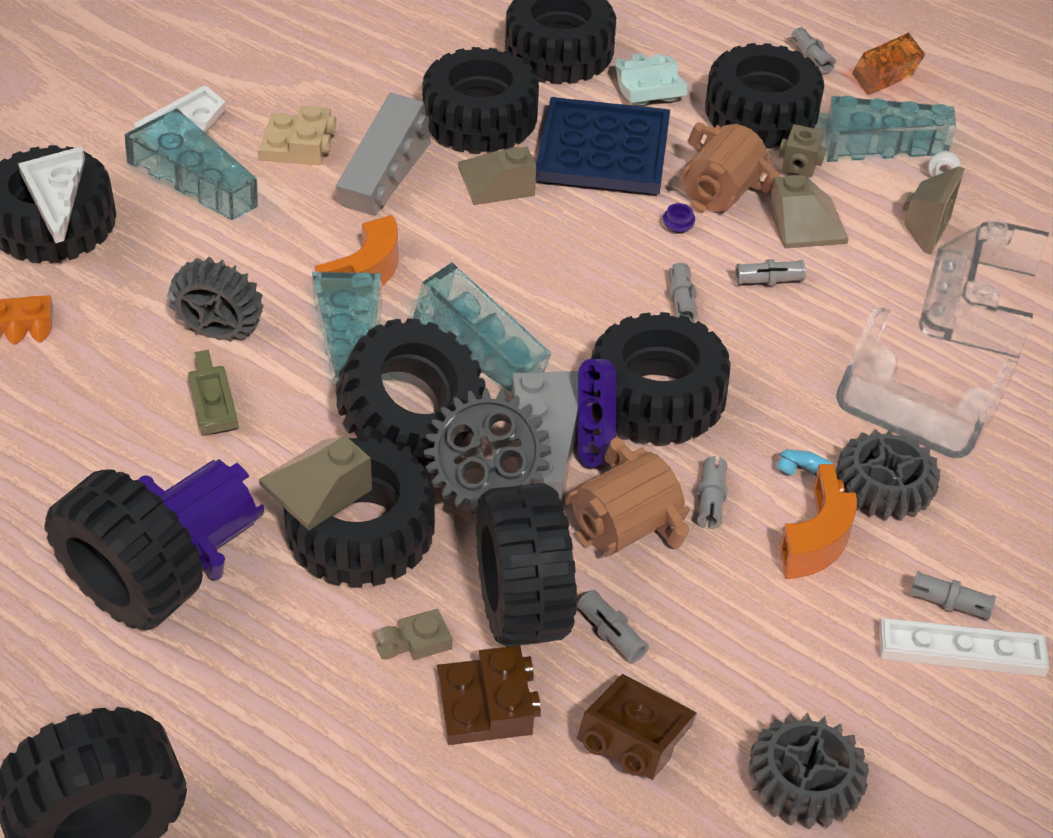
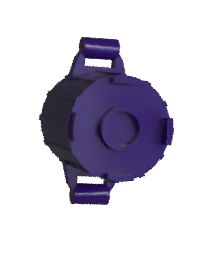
[138,459,264,580]

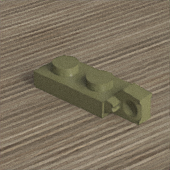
[188,349,239,435]

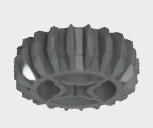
[167,257,264,342]
[836,429,940,521]
[748,712,869,829]

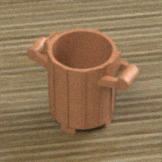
[679,122,781,213]
[565,438,690,557]

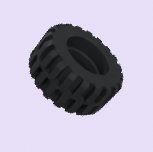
[505,0,617,84]
[705,43,824,148]
[422,47,539,154]
[0,145,116,264]
[591,312,731,445]
[336,318,486,466]
[283,438,435,588]
[44,469,204,630]
[476,483,577,647]
[0,707,187,838]

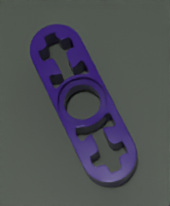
[578,358,616,468]

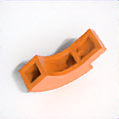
[314,215,399,300]
[780,464,857,579]

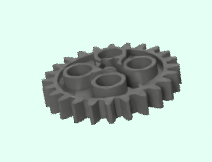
[424,388,551,515]

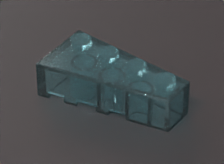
[826,96,956,162]
[124,108,258,220]
[413,262,551,393]
[312,272,382,401]

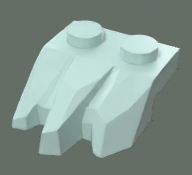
[615,54,687,105]

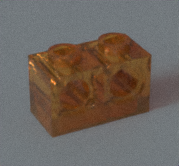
[852,32,926,96]

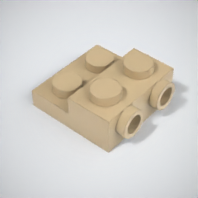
[259,106,336,166]

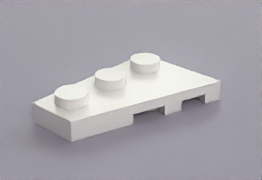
[133,85,225,167]

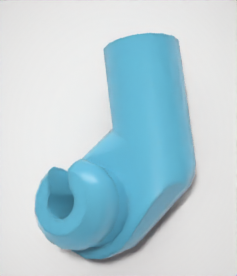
[776,449,834,476]

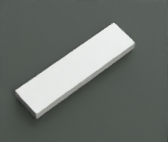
[879,618,1050,677]

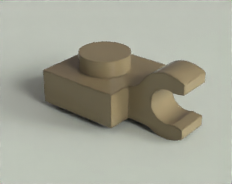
[376,608,453,660]

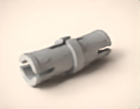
[790,27,836,74]
[735,259,806,286]
[669,263,698,322]
[697,456,728,529]
[910,571,996,620]
[577,590,649,663]

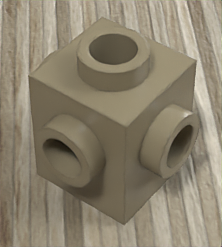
[779,124,826,177]

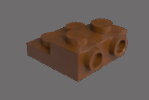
[437,645,541,745]
[576,674,697,780]

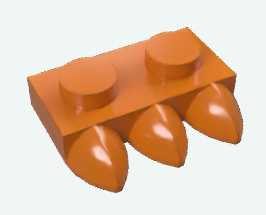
[0,295,53,345]

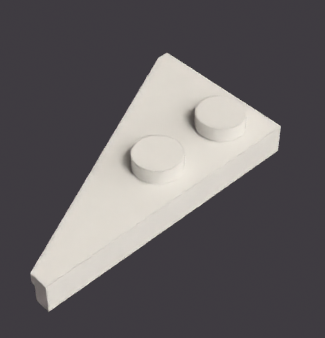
[18,146,85,243]

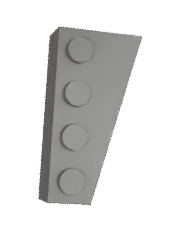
[336,92,431,216]
[512,371,578,503]

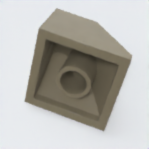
[458,146,536,205]
[903,166,965,255]
[769,175,849,248]
[259,435,372,530]

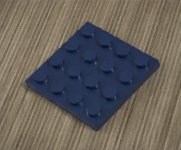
[536,97,670,194]

